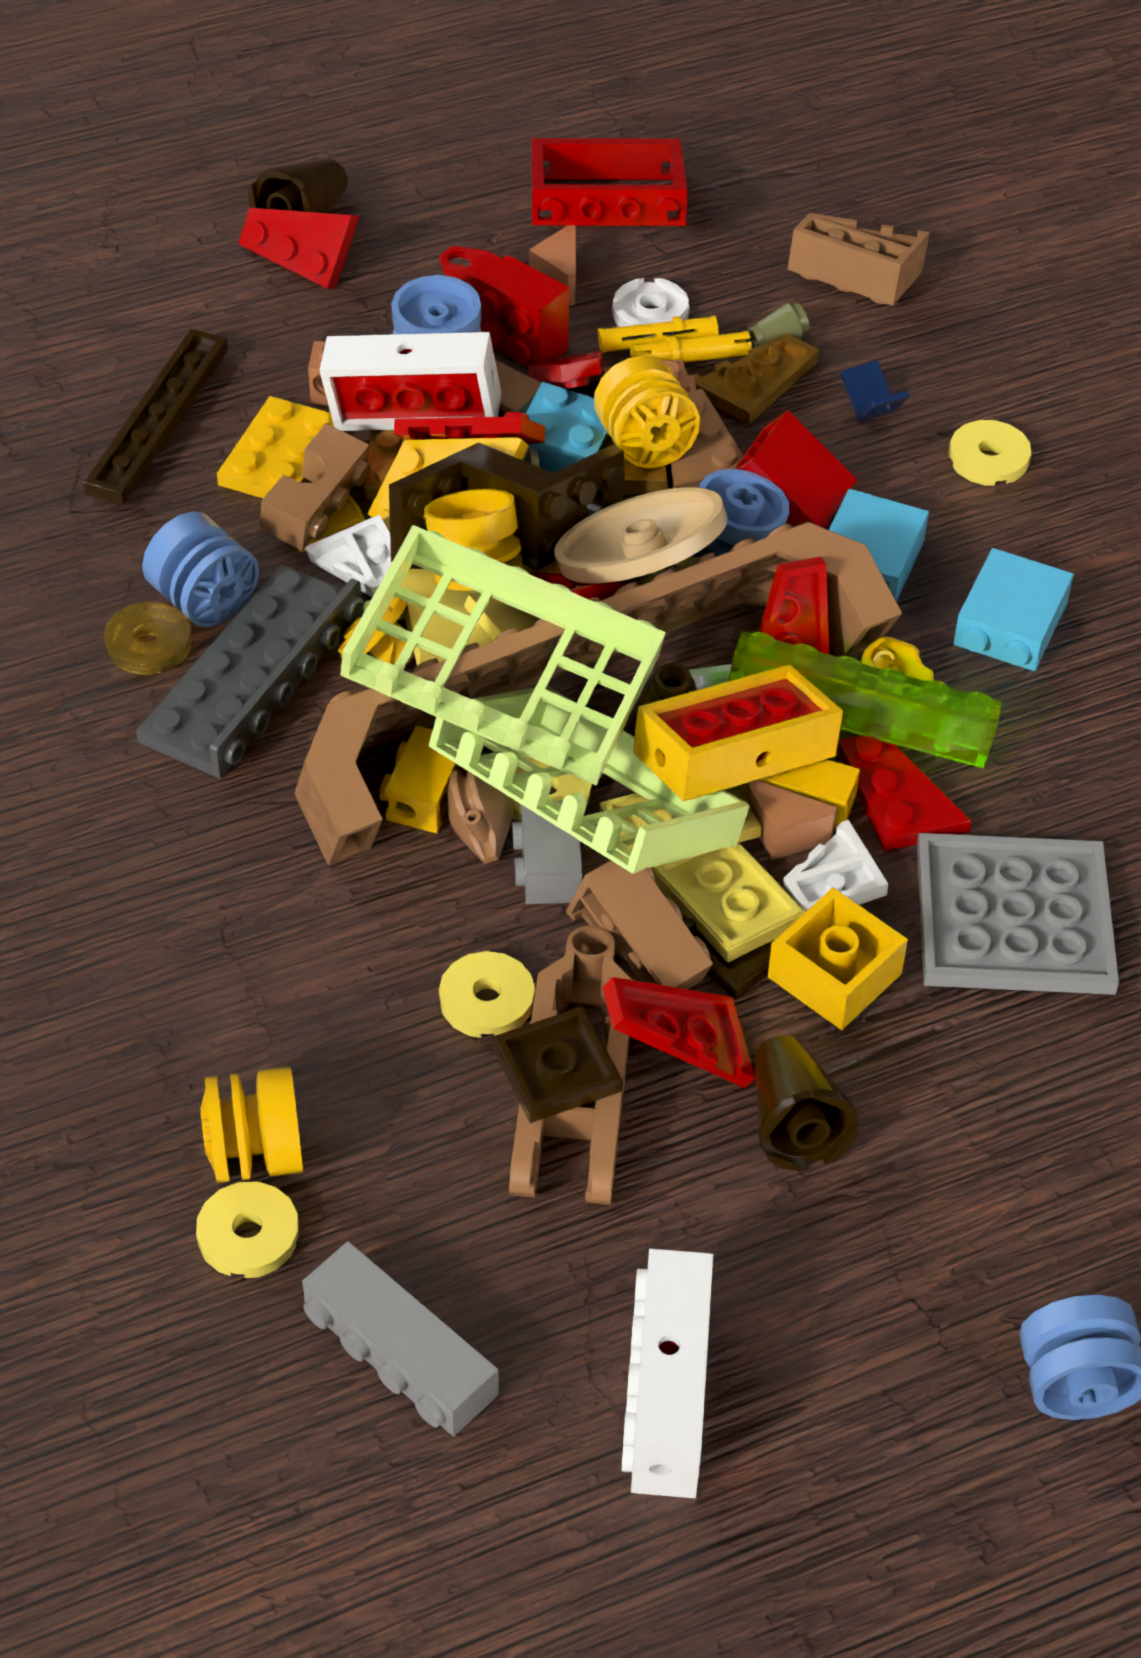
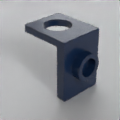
[840,361,909,423]

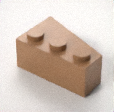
[787,213,930,306]
[666,389,743,489]
[566,860,713,989]

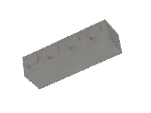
[302,1241,499,1437]

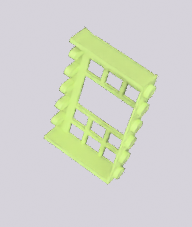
[340,525,666,785]
[428,686,750,874]

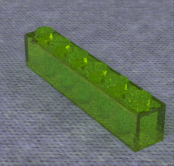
[727,631,1002,769]

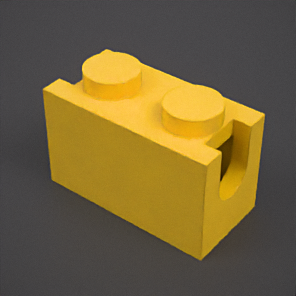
[380,725,466,834]

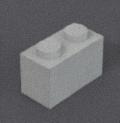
[512,802,582,904]

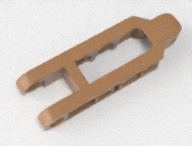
[509,926,632,1205]

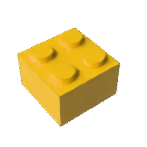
[768,888,908,1030]

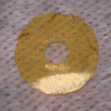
[103,602,192,675]

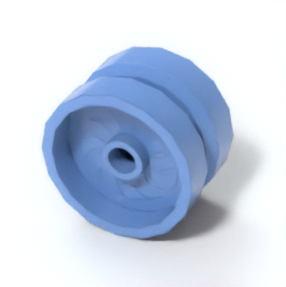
[391,275,482,335]
[693,469,789,558]
[1019,1295,1141,1420]

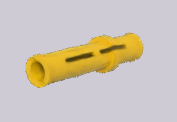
[598,315,719,353]
[630,331,752,363]

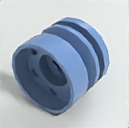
[142,511,259,627]

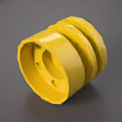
[594,356,700,469]
[424,489,524,591]
[200,1066,303,1183]

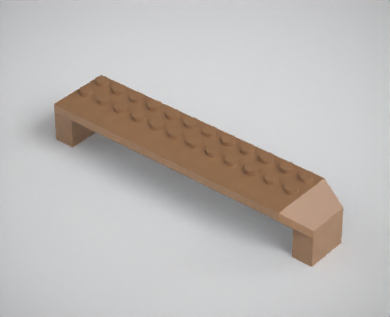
[294,522,902,866]

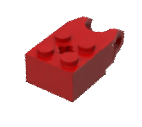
[439,246,570,366]

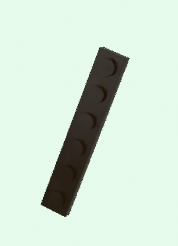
[84,329,228,505]

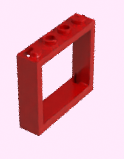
[531,138,687,226]

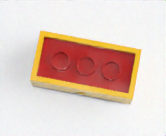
[633,665,843,802]

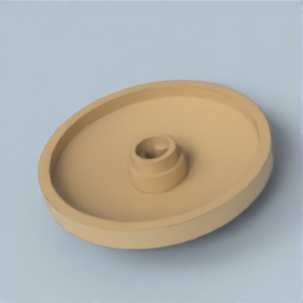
[554,487,728,584]

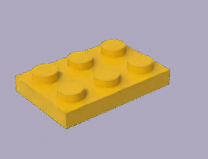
[217,396,334,498]

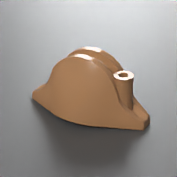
[447,769,515,864]

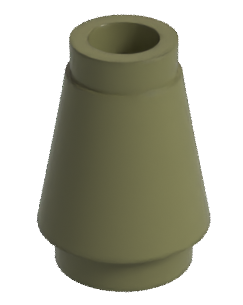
[748,302,810,347]

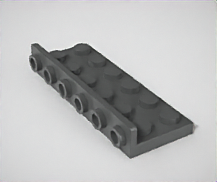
[136,564,364,779]

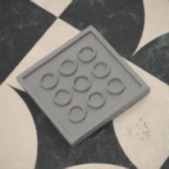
[917,833,1119,995]

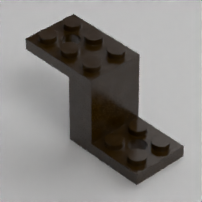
[389,442,625,571]

